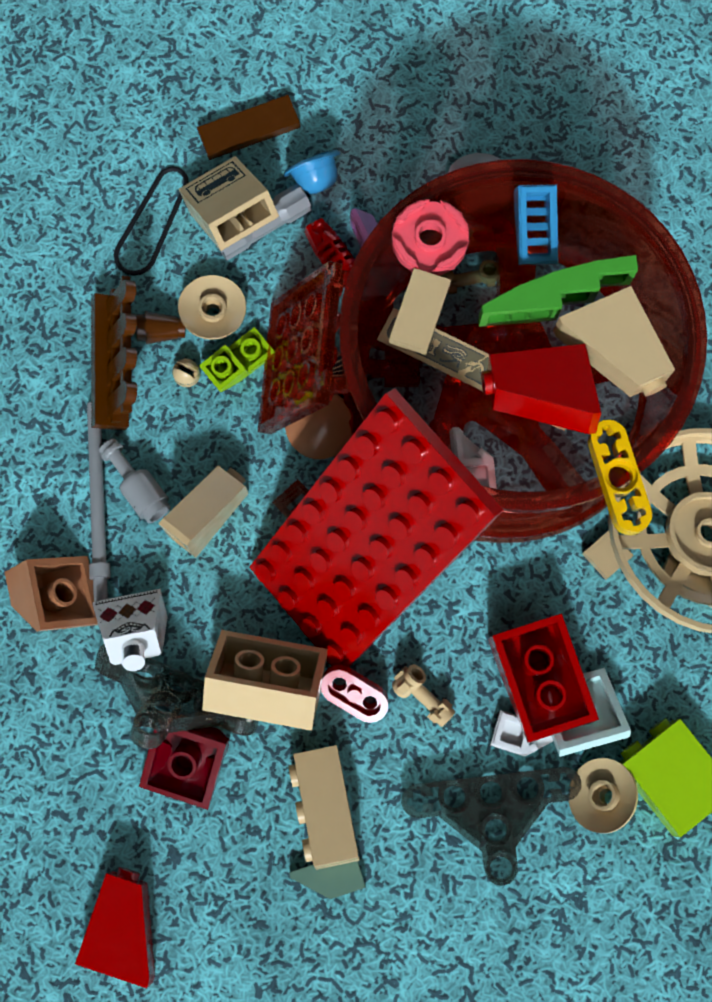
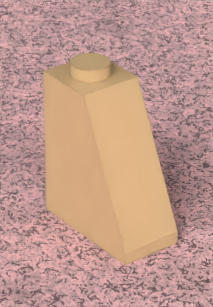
[553,286,675,397]
[159,465,249,558]

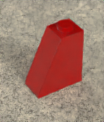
[481,344,602,434]
[75,867,155,989]

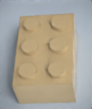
[202,630,328,731]

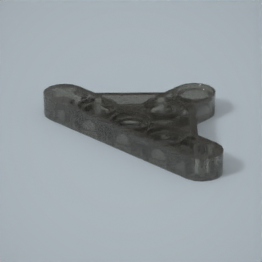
[94,644,259,749]
[401,766,581,886]

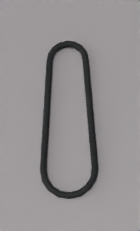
[114,166,189,276]

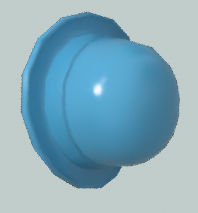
[283,150,341,194]

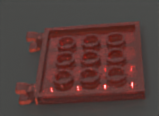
[258,261,363,434]

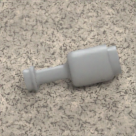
[99,439,171,524]

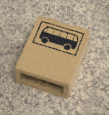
[178,156,279,251]

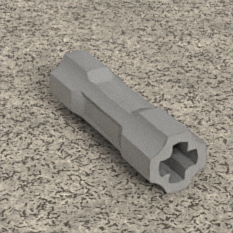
[217,183,312,261]

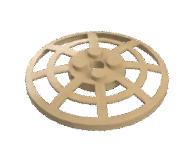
[608,428,712,633]

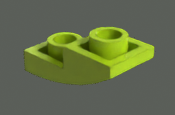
[199,327,276,393]

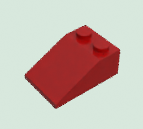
[488,613,599,743]

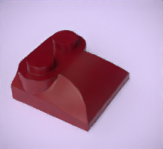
[139,716,229,810]

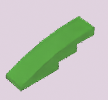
[478,255,638,327]

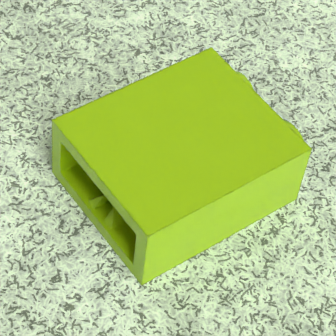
[620,718,712,838]

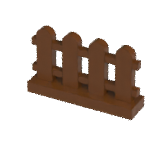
[91,276,137,430]

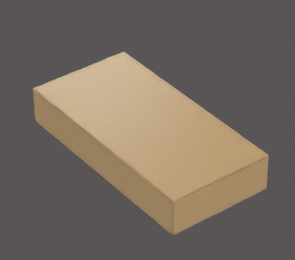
[389,268,451,355]

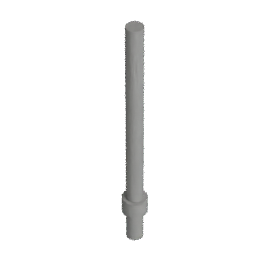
[87,402,111,602]

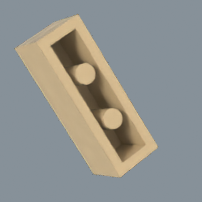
[289,745,360,870]

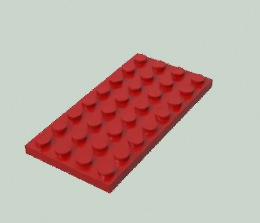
[249,388,504,667]

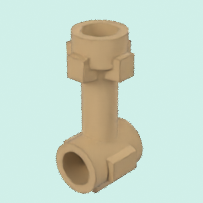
[392,664,456,727]

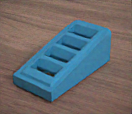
[514,185,558,265]

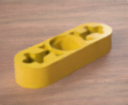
[587,420,652,535]

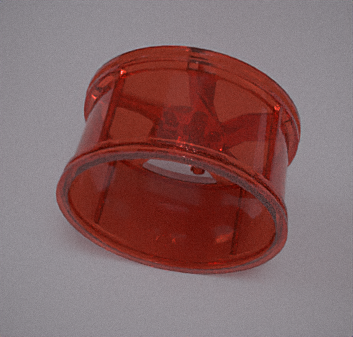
[339,159,707,544]

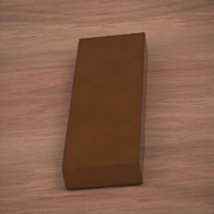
[197,95,300,160]

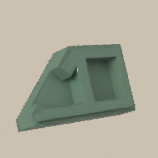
[289,861,366,899]

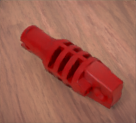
[304,218,373,305]

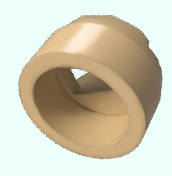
[172,358,201,387]

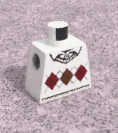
[93,589,168,671]

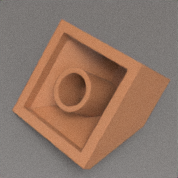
[5,556,98,632]

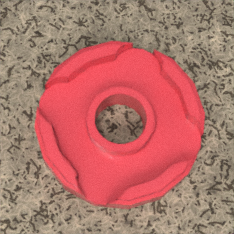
[392,199,469,276]

